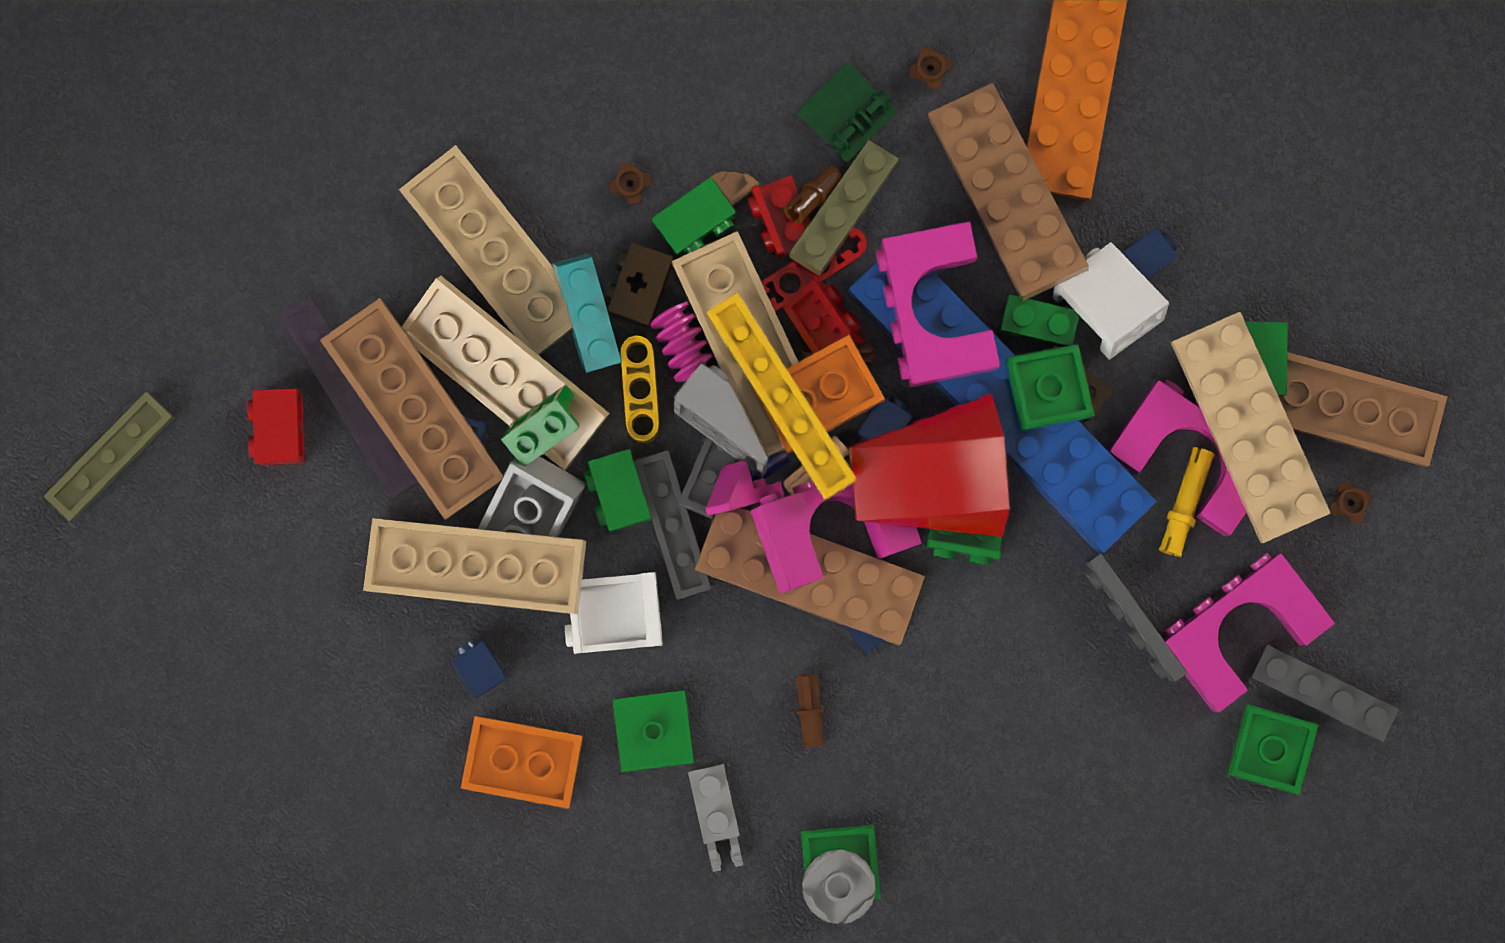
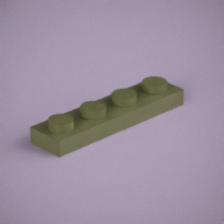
[789,140,899,276]
[44,392,175,522]

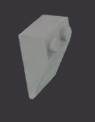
[674,363,768,478]
[478,456,587,537]

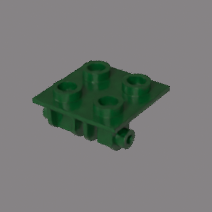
[796,62,898,163]

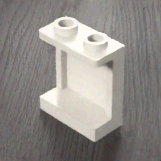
[1053,242,1169,360]
[565,572,663,654]

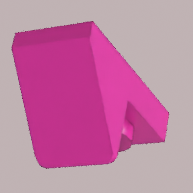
[705,461,784,516]

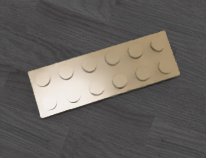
[399,145,573,356]
[672,231,798,458]
[402,276,610,471]
[1171,312,1331,543]
[363,518,587,614]

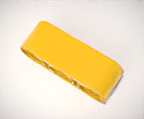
[620,336,660,443]

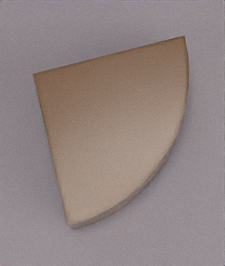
[711,171,760,207]

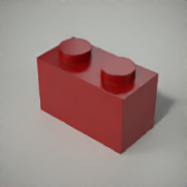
[247,389,305,466]

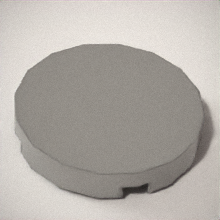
[802,849,876,924]

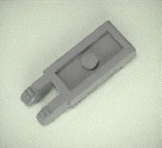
[688,764,743,872]

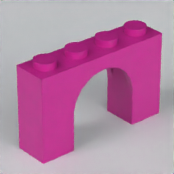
[876,222,1000,388]
[1107,380,1246,536]
[751,481,922,594]
[1163,553,1335,712]

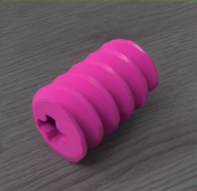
[650,302,719,382]

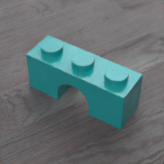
[552,253,621,373]

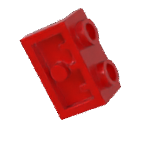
[747,175,810,259]
[782,279,866,354]

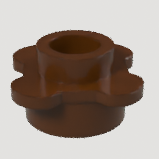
[909,47,952,90]
[609,162,652,205]
[1329,482,1372,524]

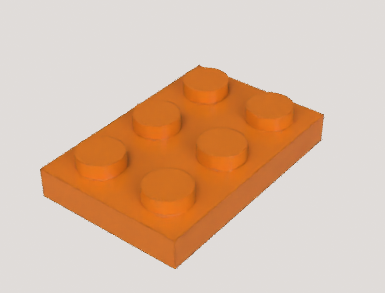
[752,335,885,454]
[461,716,583,809]

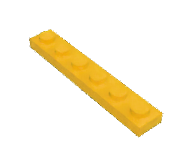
[706,293,857,501]

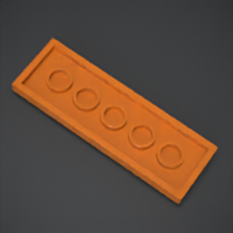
[1026,0,1127,201]

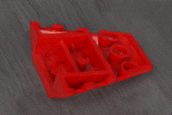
[849,393,1010,537]

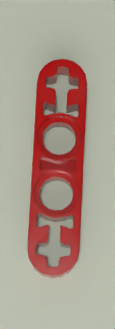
[761,228,867,313]

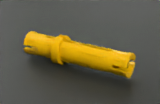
[1159,447,1215,557]

